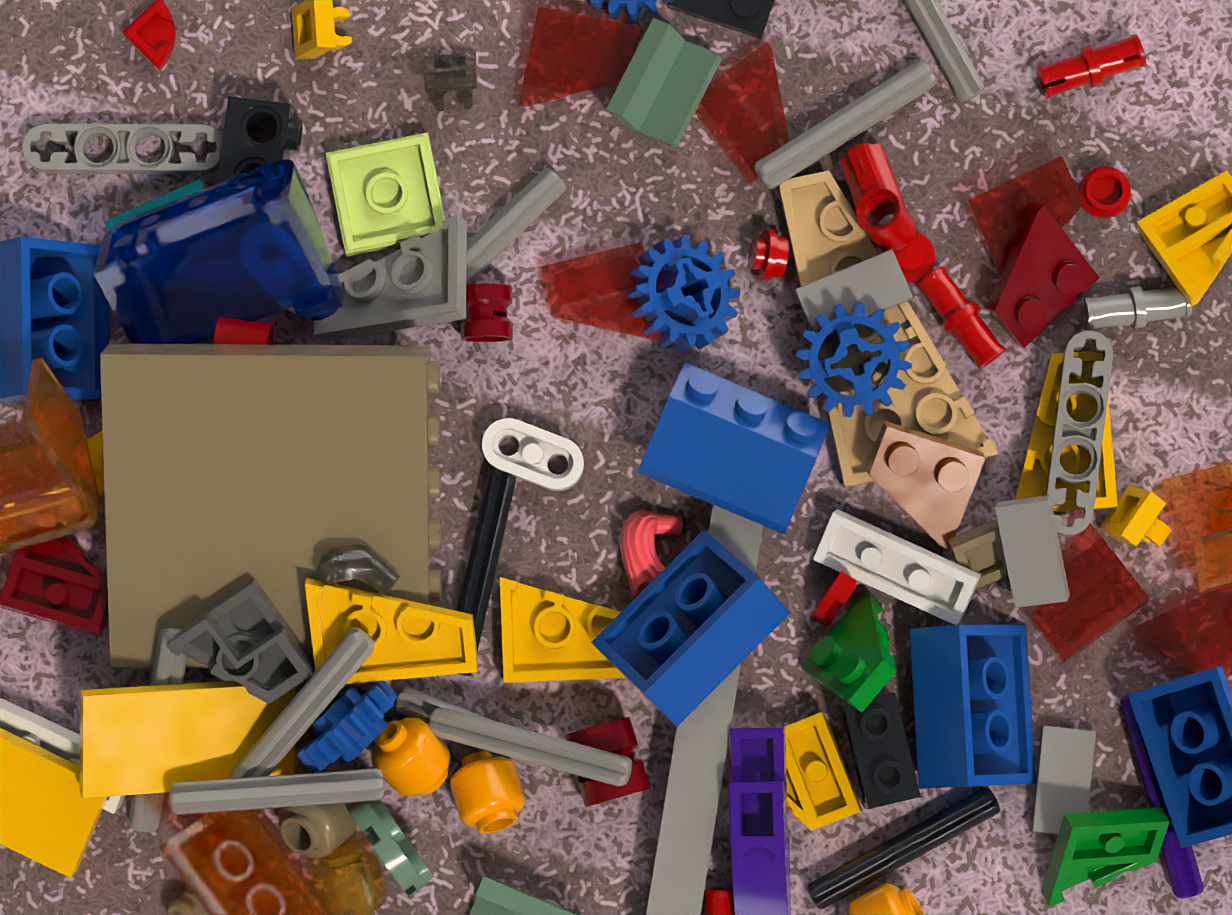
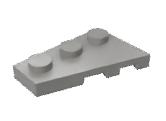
[314,214,467,342]

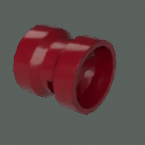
[461,283,513,342]

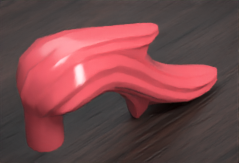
[619,509,683,597]

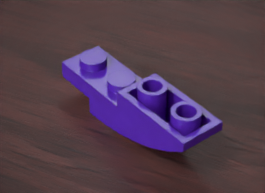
[729,727,791,915]

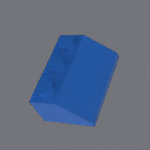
[0,236,109,404]
[637,363,831,535]
[591,530,791,727]
[910,624,1036,789]
[1128,665,1232,848]

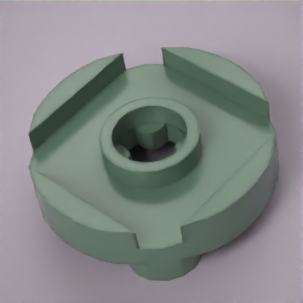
[347,800,434,897]

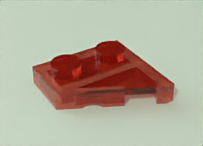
[519,6,641,107]
[694,42,790,186]
[964,156,1084,280]
[541,242,660,343]
[1032,522,1149,664]
[1132,581,1232,679]

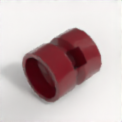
[565,717,650,807]

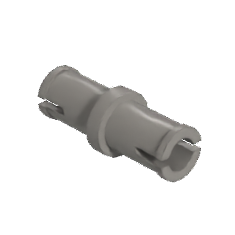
[1081,286,1192,331]

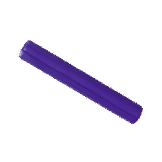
[1120,693,1204,899]

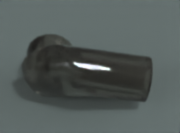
[316,544,400,596]

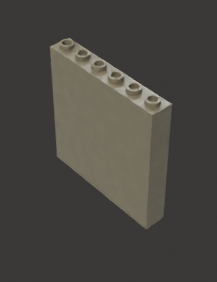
[100,344,442,668]

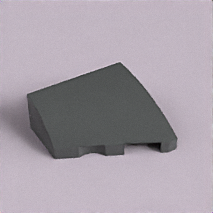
[166,578,315,704]

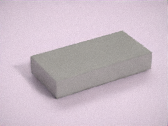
[795,249,913,334]
[995,495,1070,608]
[1031,726,1096,834]

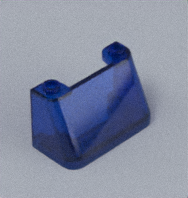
[93,159,345,344]

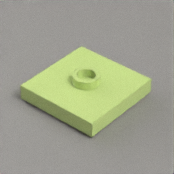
[326,132,446,257]

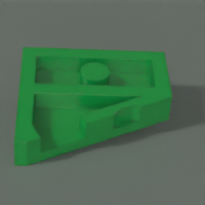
[801,590,896,713]
[1041,807,1170,905]

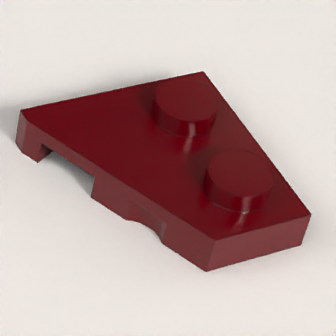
[986,202,1100,348]
[0,509,108,637]

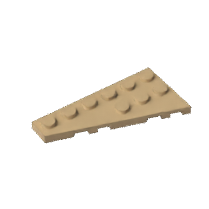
[778,170,999,488]

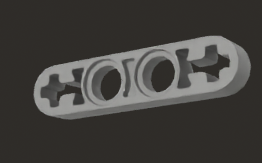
[22,124,222,175]
[1046,330,1113,537]

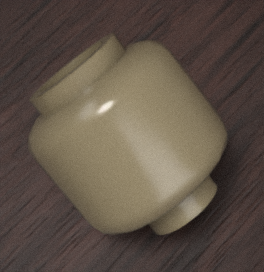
[279,802,357,858]

